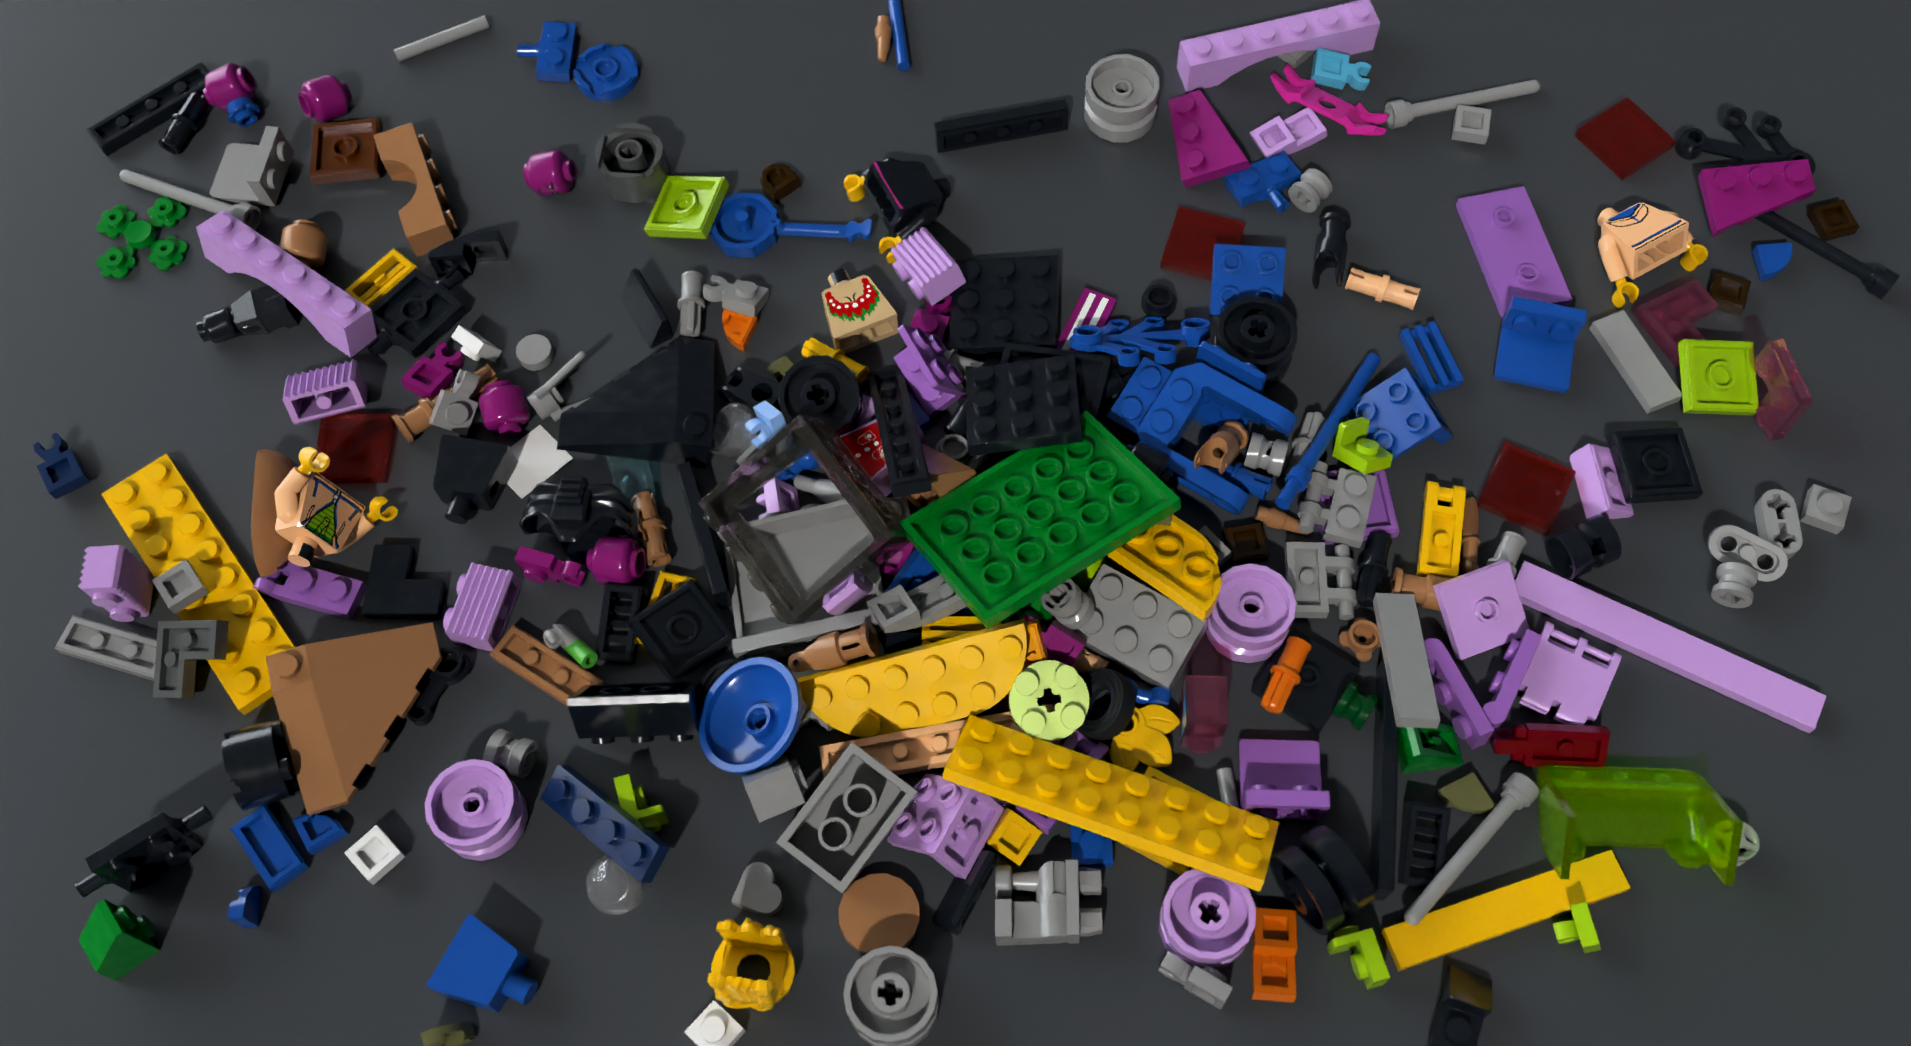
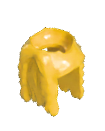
[707,918,795,1012]

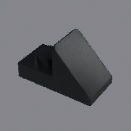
[1427,965,1492,1046]

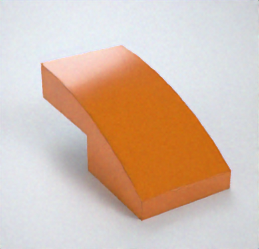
[1251,907,1298,1003]

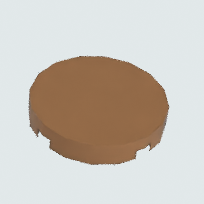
[839,873,921,955]

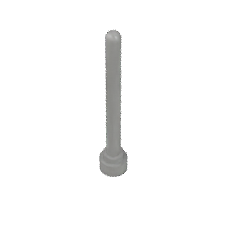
[1385,80,1540,129]
[119,169,262,230]
[1404,772,1540,925]

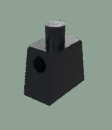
[433,434,518,524]

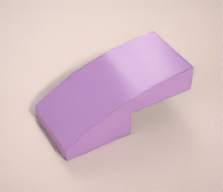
[1250,107,1327,158]
[822,572,874,616]

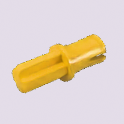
[801,338,869,386]

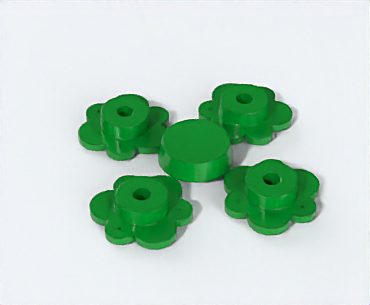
[96,196,188,279]

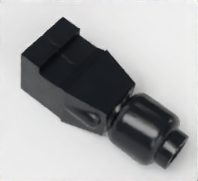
[196,285,299,343]

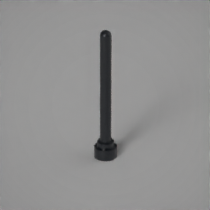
[1755,211,1900,300]

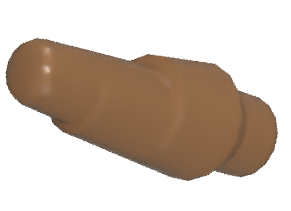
[874,15,892,62]
[1254,505,1309,536]

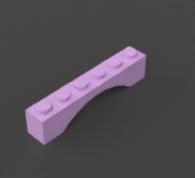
[1177,0,1380,92]
[196,210,377,358]

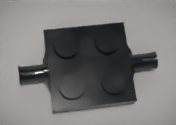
[365,267,467,359]
[75,805,213,898]

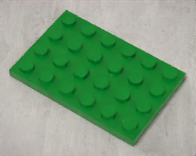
[899,410,1181,629]

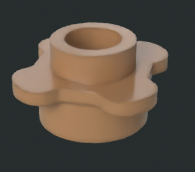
[1339,617,1381,662]

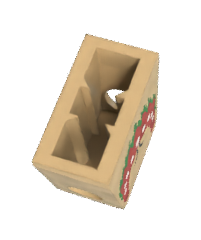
[821,269,899,354]

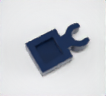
[34,433,90,499]

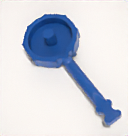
[709,193,873,258]

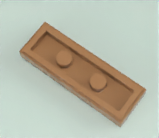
[489,624,605,706]

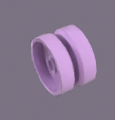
[1206,563,1296,663]
[424,759,528,861]
[1159,869,1256,970]

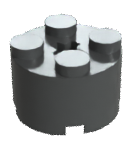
[595,123,670,203]

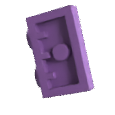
[893,324,966,418]
[1238,739,1330,821]

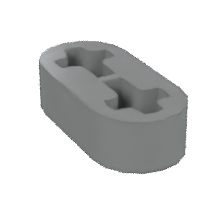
[1754,489,1803,560]

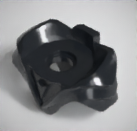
[519,476,634,564]

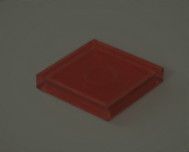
[1575,97,1676,180]
[1160,206,1246,281]
[314,413,396,484]
[1477,442,1576,537]

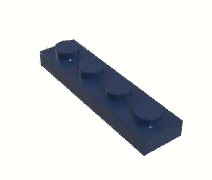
[540,764,670,883]

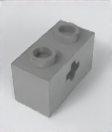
[741,753,808,823]

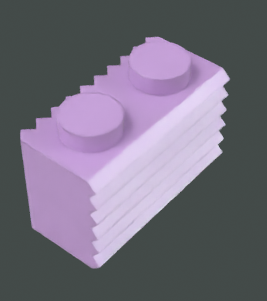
[891,227,966,306]
[282,359,368,425]
[78,545,155,622]
[443,562,521,651]

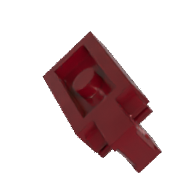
[1489,723,1610,770]

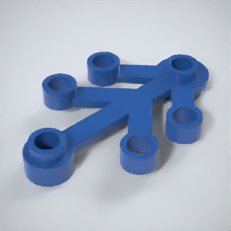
[1070,316,1210,367]

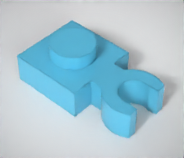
[1311,47,1371,91]

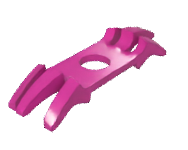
[1270,64,1390,136]

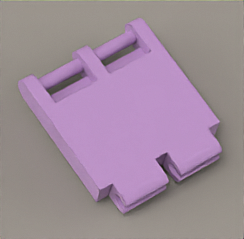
[1519,621,1622,725]

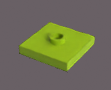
[644,176,730,239]
[1678,339,1759,416]

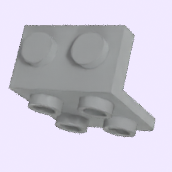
[210,126,294,206]

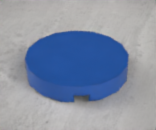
[573,43,640,101]

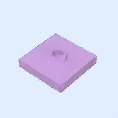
[1433,560,1529,660]

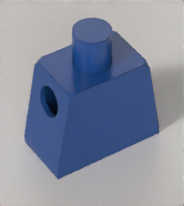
[426,914,538,1012]

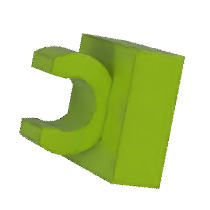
[1553,902,1602,953]

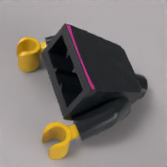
[844,157,951,264]

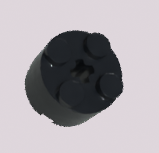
[222,720,301,810]

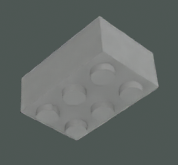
[1070,563,1208,691]
[776,742,918,894]

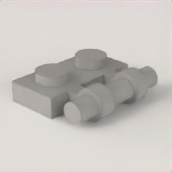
[1297,461,1377,549]
[1284,542,1357,620]

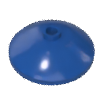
[698,657,803,775]

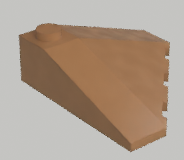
[266,622,443,815]

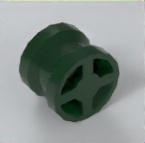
[1332,681,1380,731]

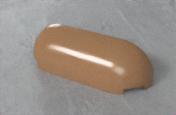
[251,449,298,577]

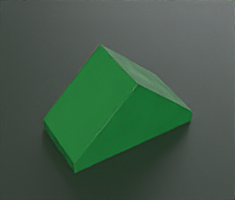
[1398,723,1464,774]

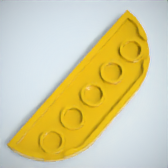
[1107,514,1222,622]
[797,619,1027,738]

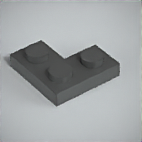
[153,620,229,699]

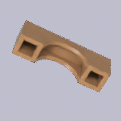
[373,122,457,257]

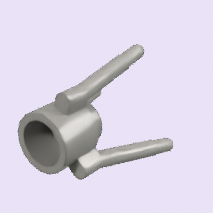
[526,351,590,422]

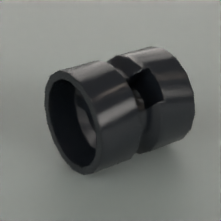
[1545,514,1622,580]

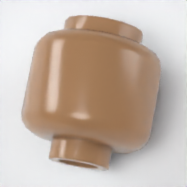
[279,220,329,270]

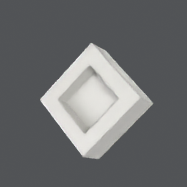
[451,325,502,363]
[344,825,406,885]
[684,1000,746,1046]

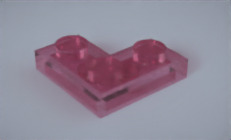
[1633,279,1718,369]
[1755,338,1813,441]

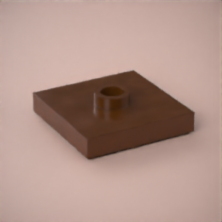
[309,118,383,185]

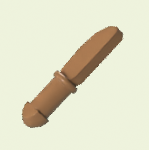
[1460,496,1480,574]

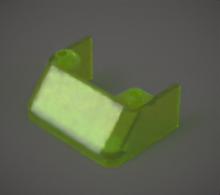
[1537,765,1743,885]

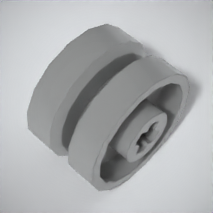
[1084,54,1160,142]
[843,945,940,1046]

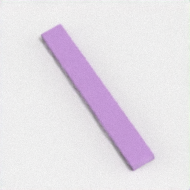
[1515,560,1827,733]

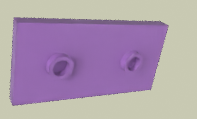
[1456,186,1573,319]

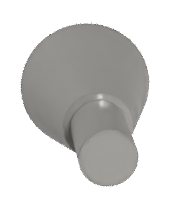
[793,474,861,504]

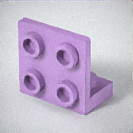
[887,773,1004,879]

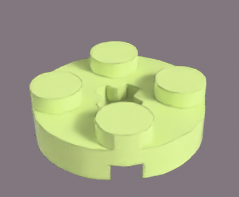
[1008,660,1089,741]

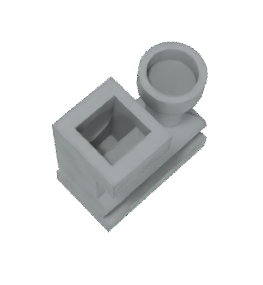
[995,860,1103,946]

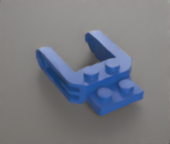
[1106,356,1298,515]

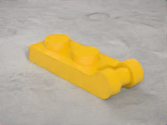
[1416,480,1466,579]

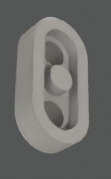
[1707,525,1788,582]

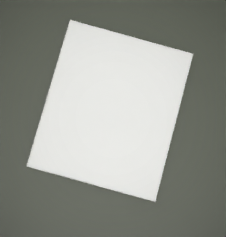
[507,425,573,499]

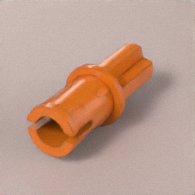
[1260,636,1312,714]

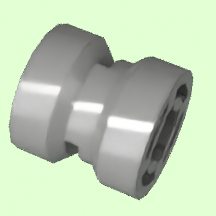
[1243,432,1289,477]
[1041,578,1094,630]
[483,729,539,779]

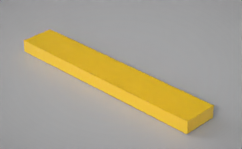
[1381,850,1631,972]

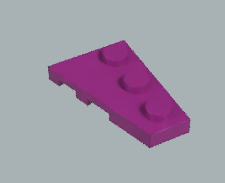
[1168,90,1251,188]
[1698,159,1816,237]

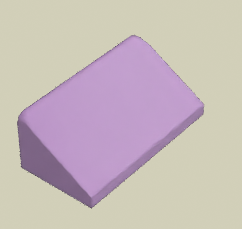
[1569,443,1634,520]

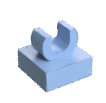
[744,400,794,450]

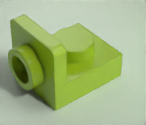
[1332,417,1393,475]
[613,774,669,833]
[1327,925,1390,990]

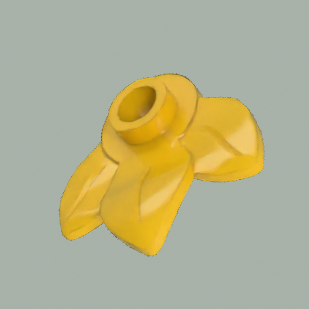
[1109,704,1180,771]

